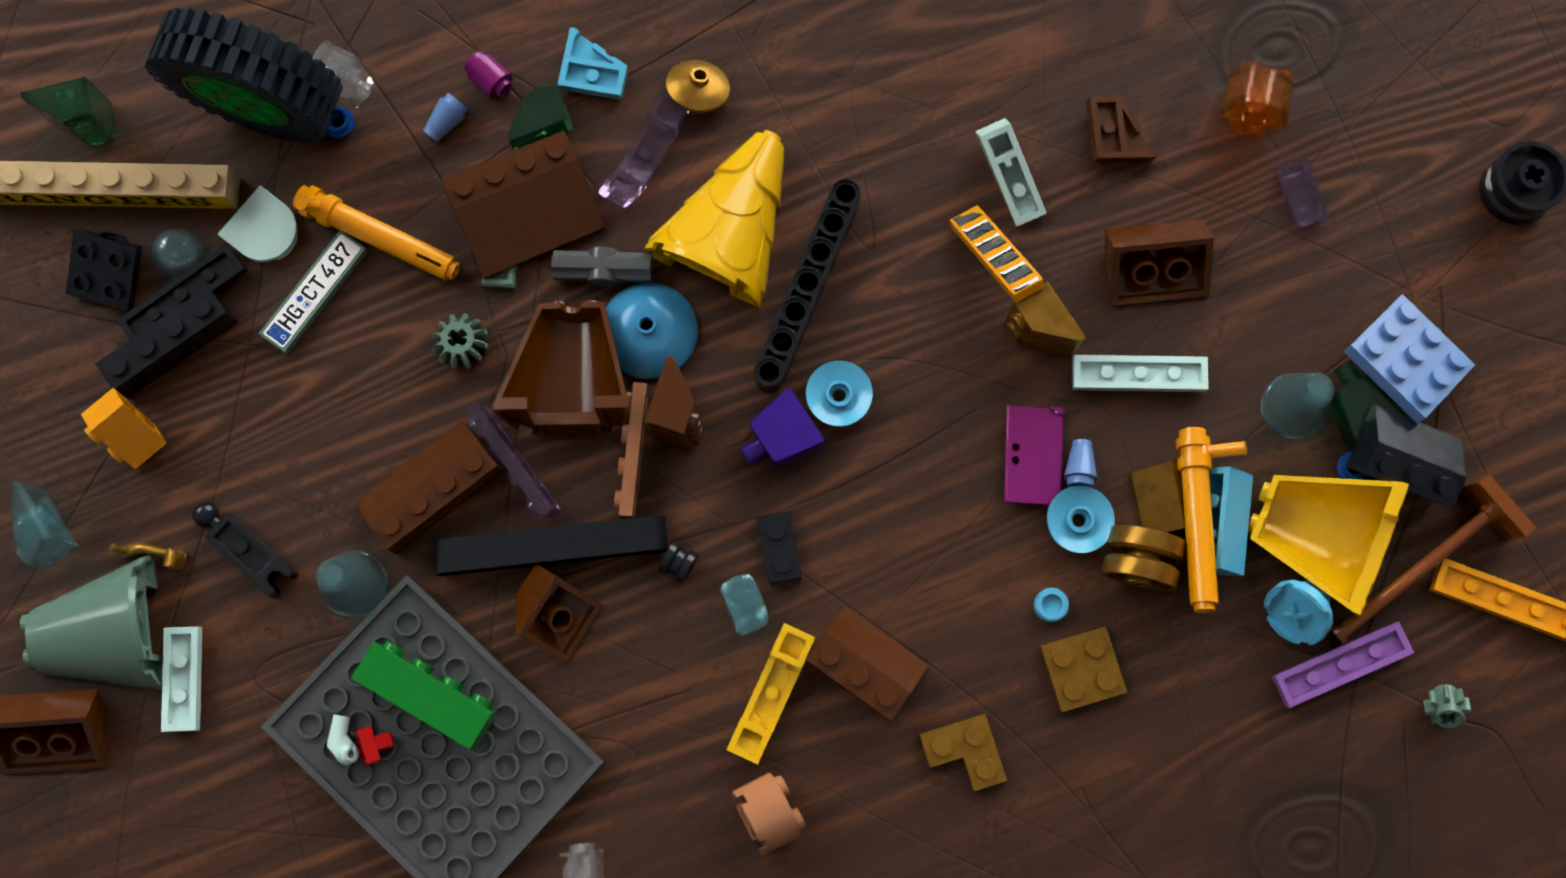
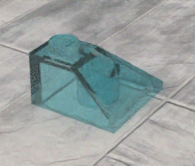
[11,480,78,568]

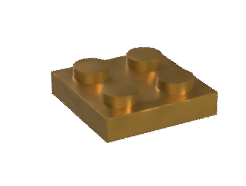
[1039,626,1128,713]

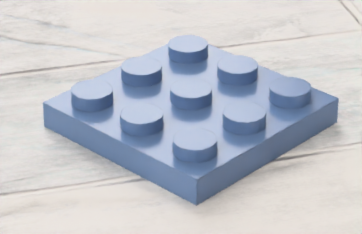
[1344,294,1475,424]

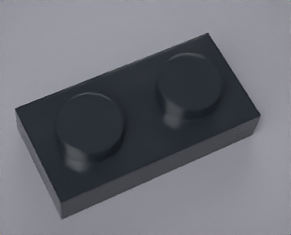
[756,511,802,584]

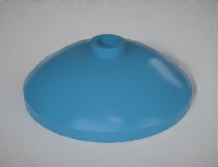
[606,283,698,380]

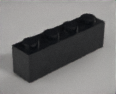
[95,286,238,398]

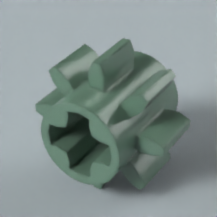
[1423,684,1471,728]

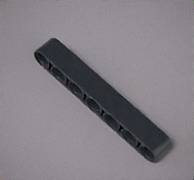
[754,178,861,393]
[433,516,669,576]

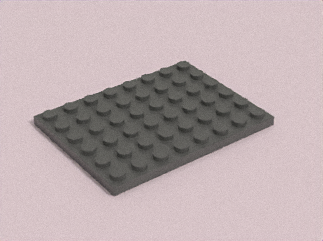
[261,575,605,878]

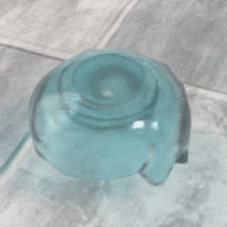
[151,228,204,277]

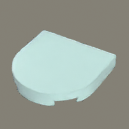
[218,185,298,263]

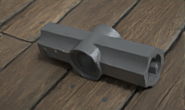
[551,247,653,287]

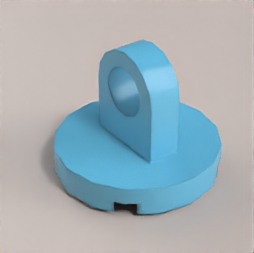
[1264,580,1333,645]

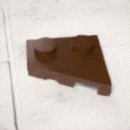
[1086,96,1157,163]

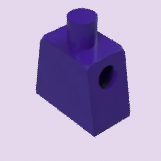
[740,388,825,467]

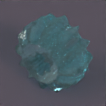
[721,574,769,635]

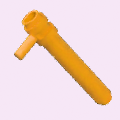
[293,185,461,281]
[1175,427,1247,613]

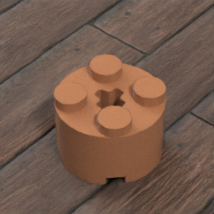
[731,772,806,856]

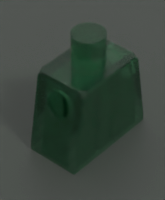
[1328,361,1409,447]

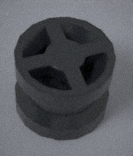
[659,541,699,584]

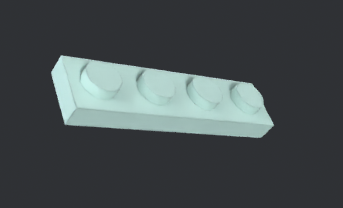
[1072,355,1209,392]

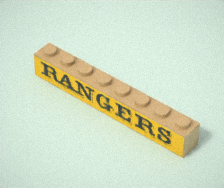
[0,161,240,209]

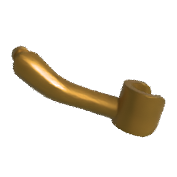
[109,542,187,571]

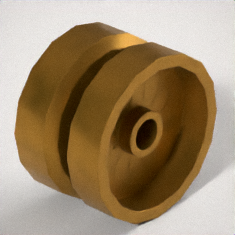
[1101,525,1186,591]

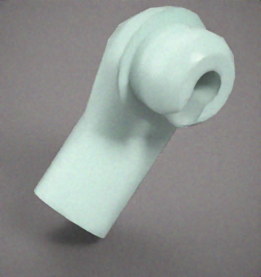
[327,714,359,765]

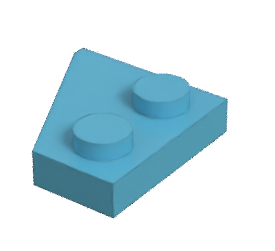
[557,27,628,100]

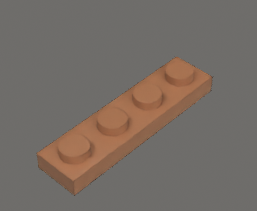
[614,382,650,519]

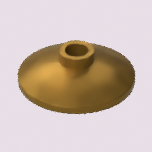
[666,60,730,113]

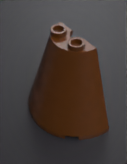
[493,300,629,440]

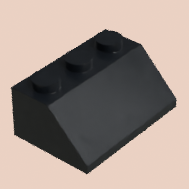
[1346,404,1467,508]

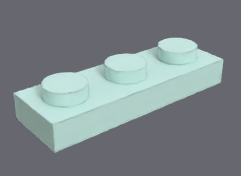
[161,626,202,732]

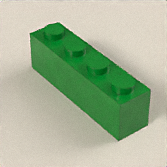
[351,640,498,750]

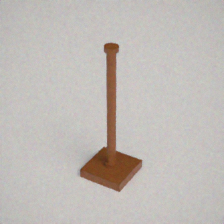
[1329,474,1537,645]

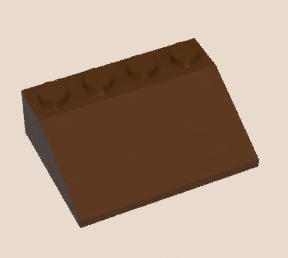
[441,130,605,279]

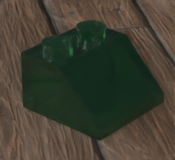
[20,77,118,145]

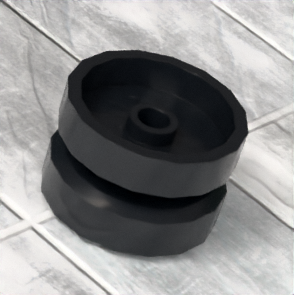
[1479,141,1566,225]

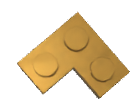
[919,714,1007,791]

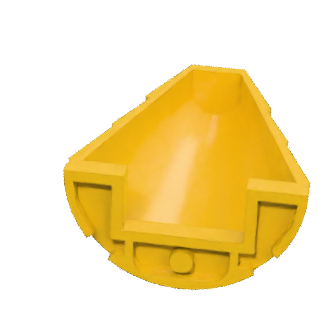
[642,130,784,309]

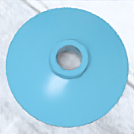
[806,361,873,427]
[1047,485,1115,553]

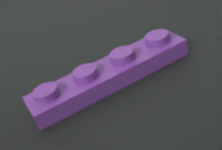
[1271,621,1414,708]

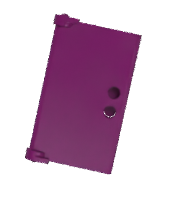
[1004,406,1065,508]

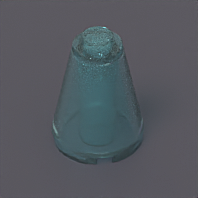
[1261,372,1334,439]
[316,550,388,618]

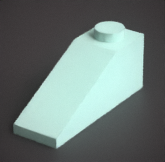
[975,118,1047,226]

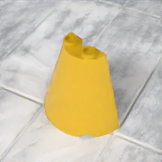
[1248,475,1409,615]

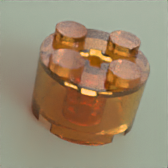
[1221,61,1294,135]

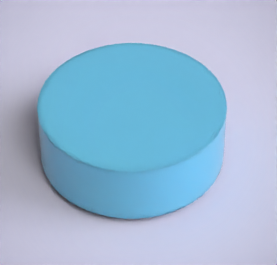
[1033,588,1069,623]

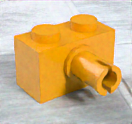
[81,388,167,469]

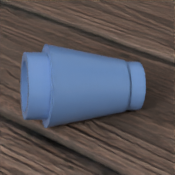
[423,93,469,142]
[1064,439,1098,488]

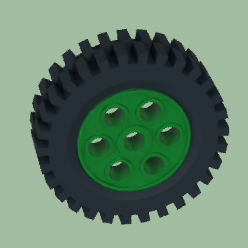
[145,7,343,143]

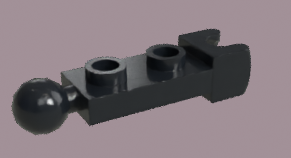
[192,501,299,599]

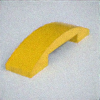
[726,623,816,765]

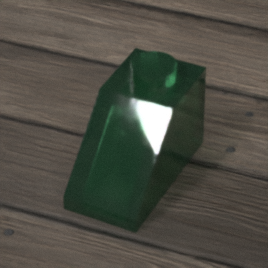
[507,83,574,151]

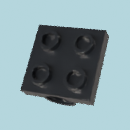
[66,229,142,311]

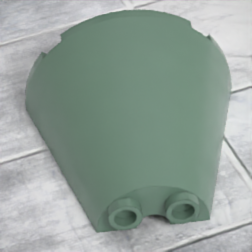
[20,555,163,691]

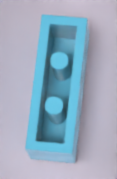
[1209,467,1253,576]

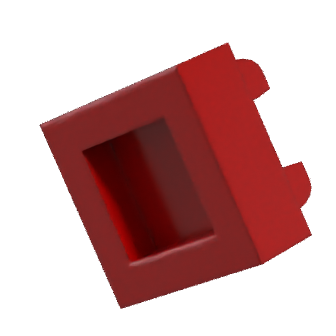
[355,726,394,767]

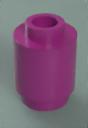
[464,51,512,99]

